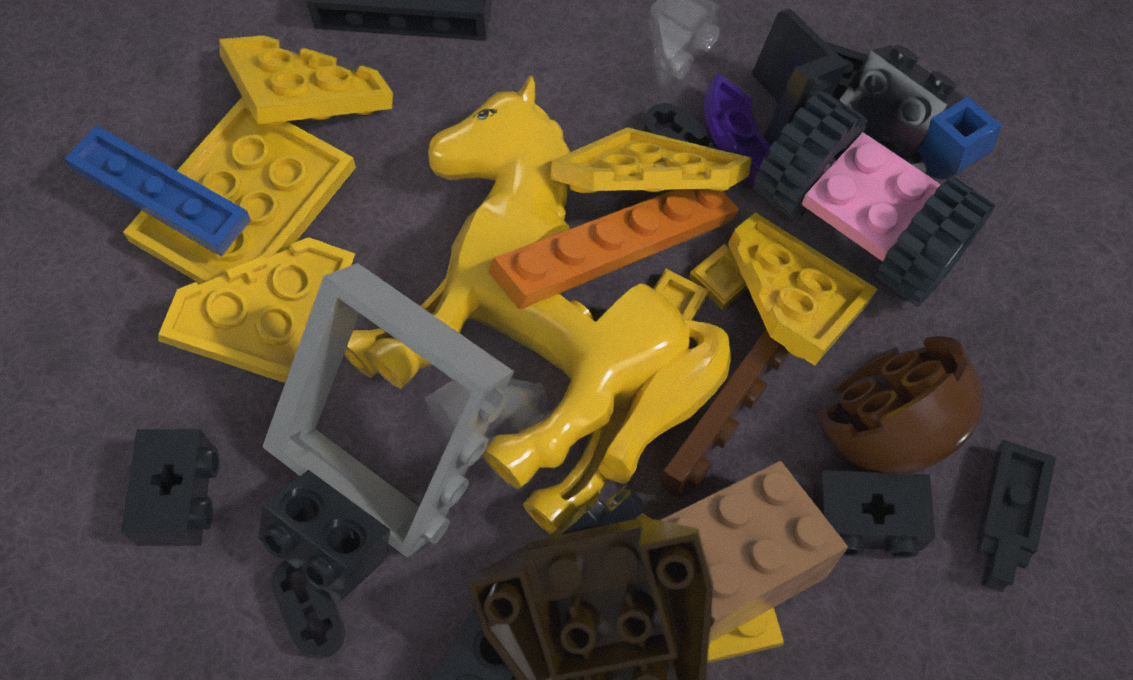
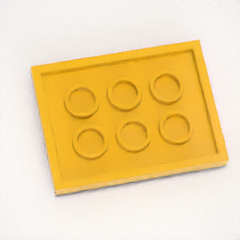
[123,97,356,284]

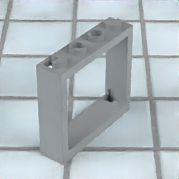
[262,263,514,558]

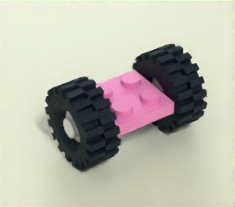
[753,91,996,307]

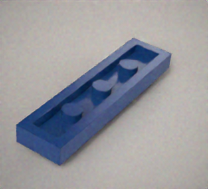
[65,125,251,256]

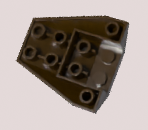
[467,517,713,680]

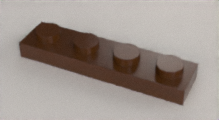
[661,329,791,498]

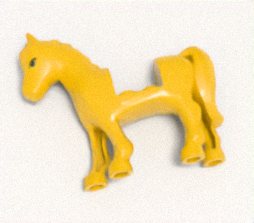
[344,75,731,534]

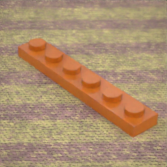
[488,189,739,310]

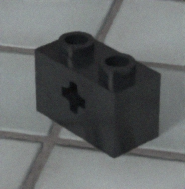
[121,429,219,546]
[813,470,935,558]

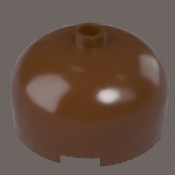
[818,336,983,474]

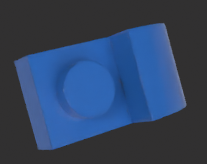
[917,96,1002,179]

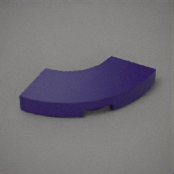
[703,73,771,186]

